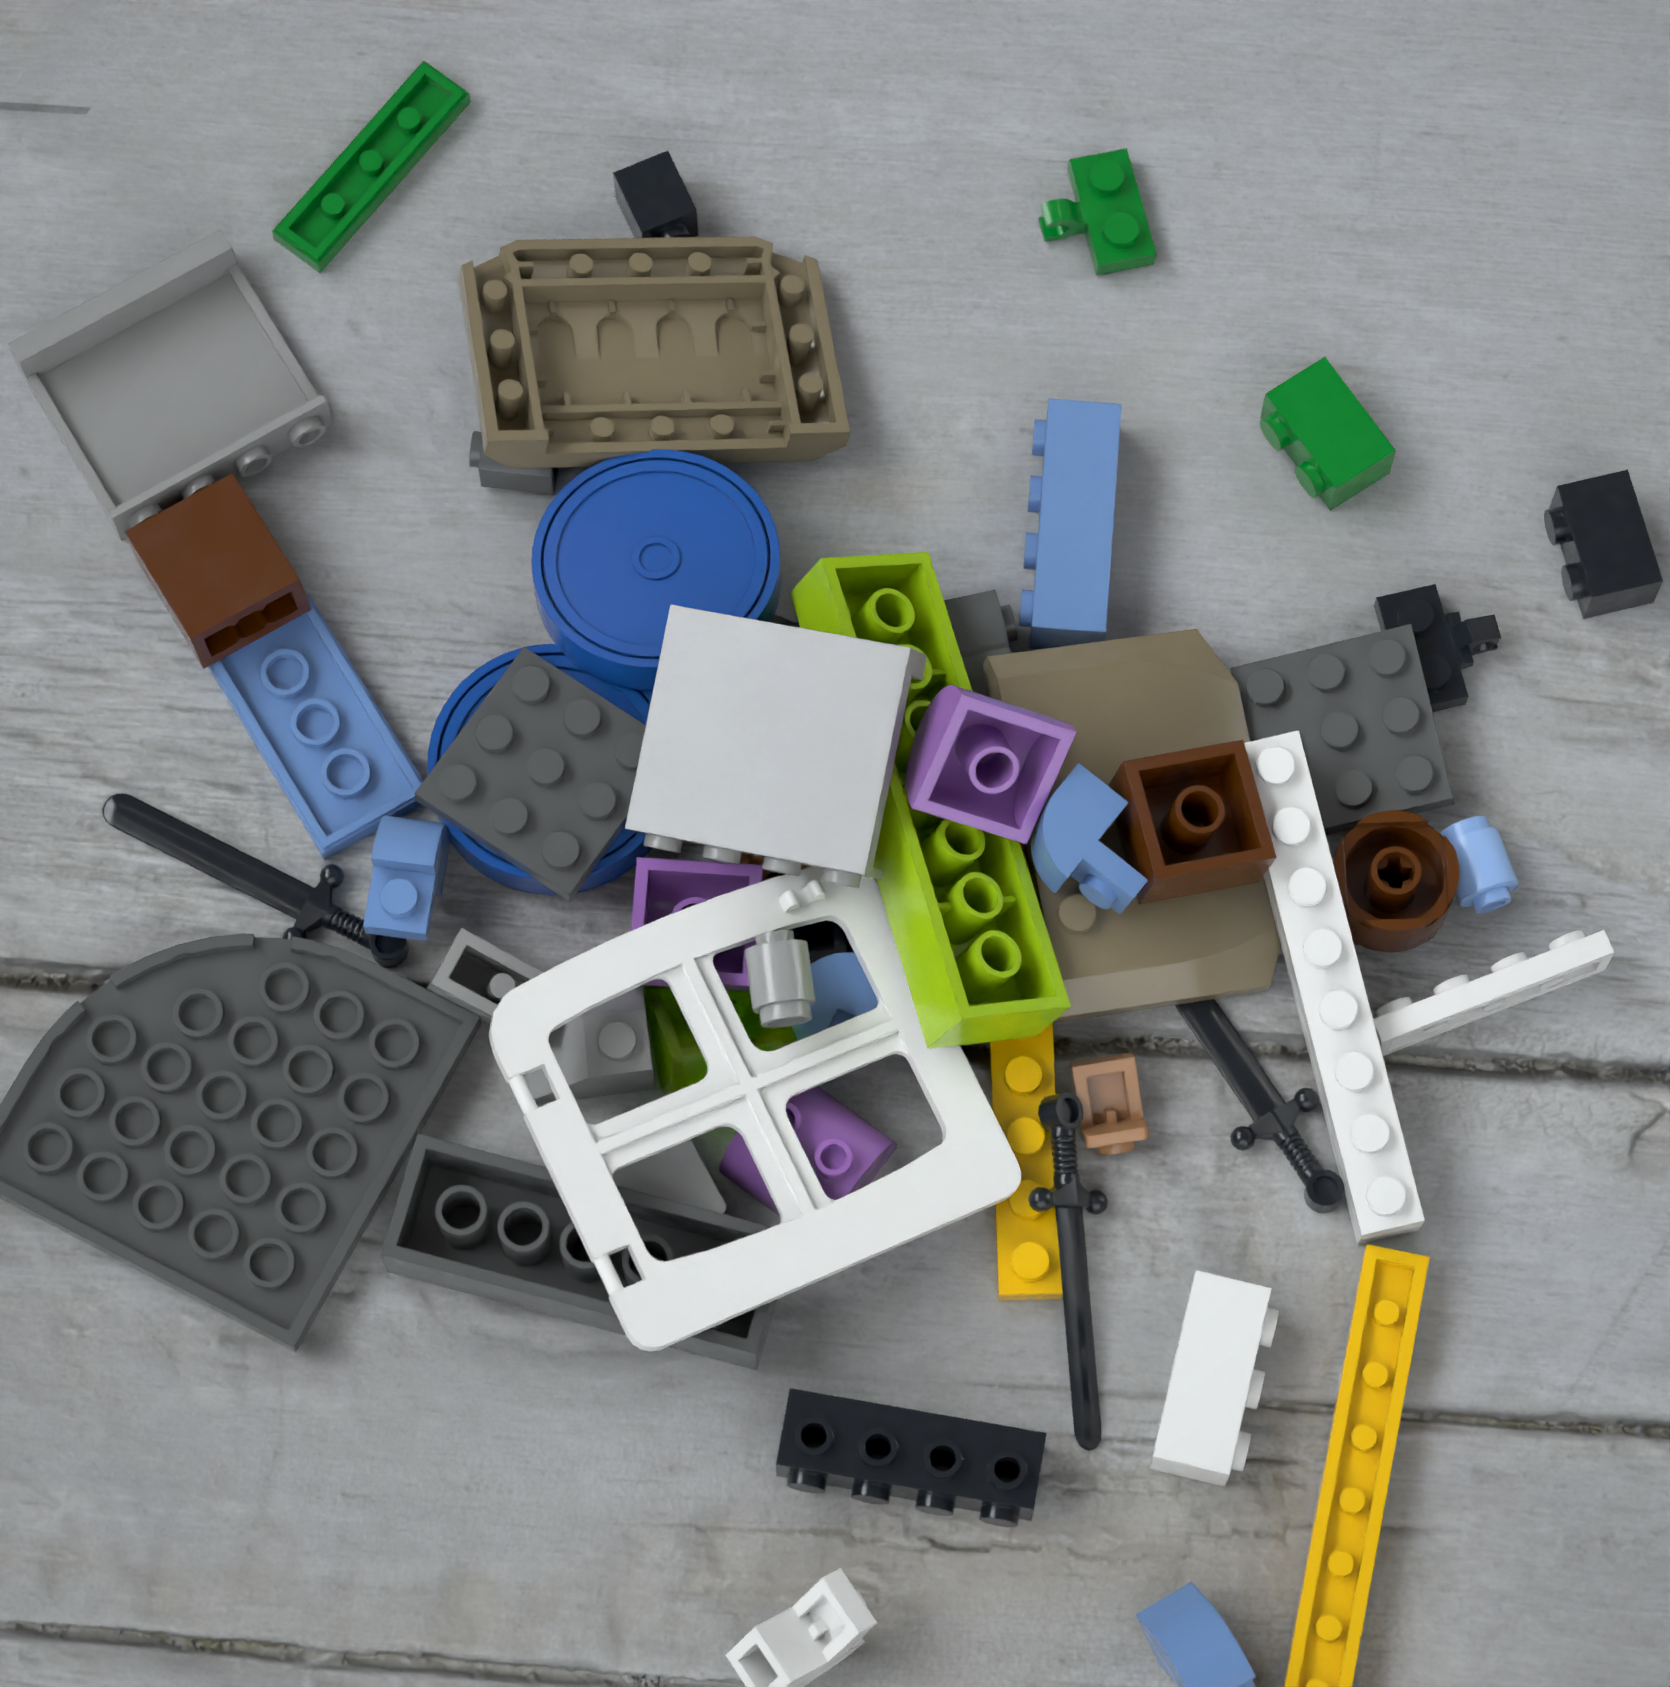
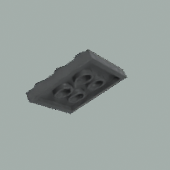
[1230,624,1454,835]
[415,647,646,902]

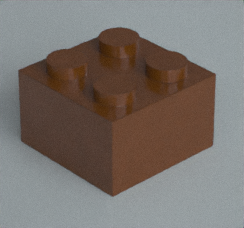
[1108,740,1277,905]

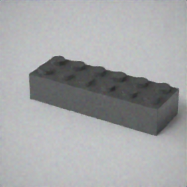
[381,1133,777,1370]

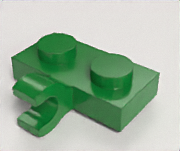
[1038,148,1156,276]

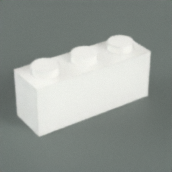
[1149,1270,1279,1487]

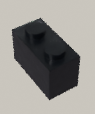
[1544,470,1663,619]

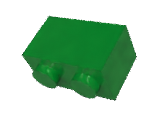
[1260,357,1396,511]

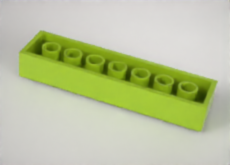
[790,552,1071,1049]

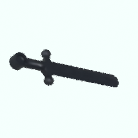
[102,793,409,967]
[1175,999,1344,1213]
[1028,1092,1108,1451]

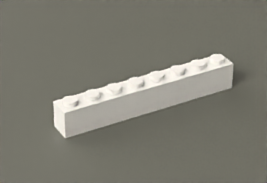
[1244,730,1425,1245]

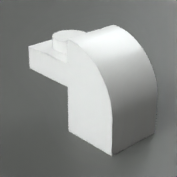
[726,1568,877,1687]

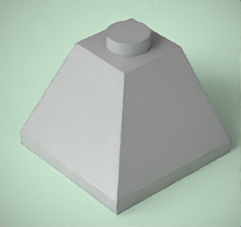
[527,985,656,1104]

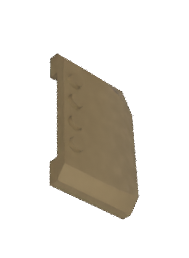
[459,236,850,469]
[983,629,1281,1023]

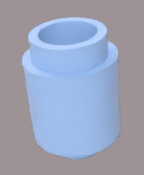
[1440,816,1519,914]

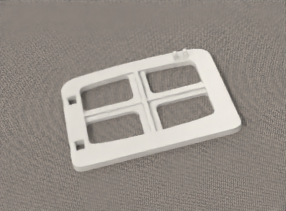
[489,867,1021,1352]

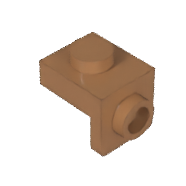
[1069,1052,1150,1155]

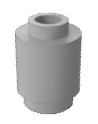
[744,930,816,1028]

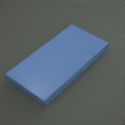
[208,594,423,860]

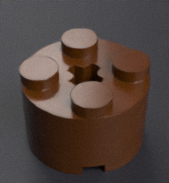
[1332,810,1459,953]

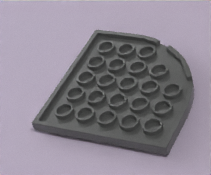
[0,933,482,1352]

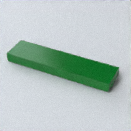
[272,60,471,273]

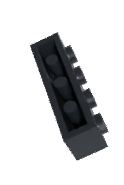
[776,1388,1047,1527]

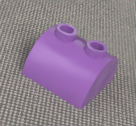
[906,685,1077,844]
[631,857,763,992]
[719,1086,897,1217]

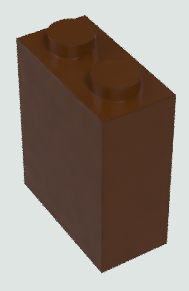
[125,473,311,669]

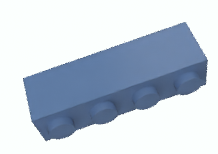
[1019,398,1122,649]

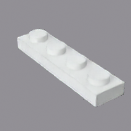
[1373,930,1614,1056]

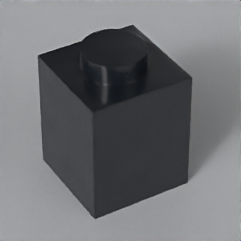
[613,150,699,238]

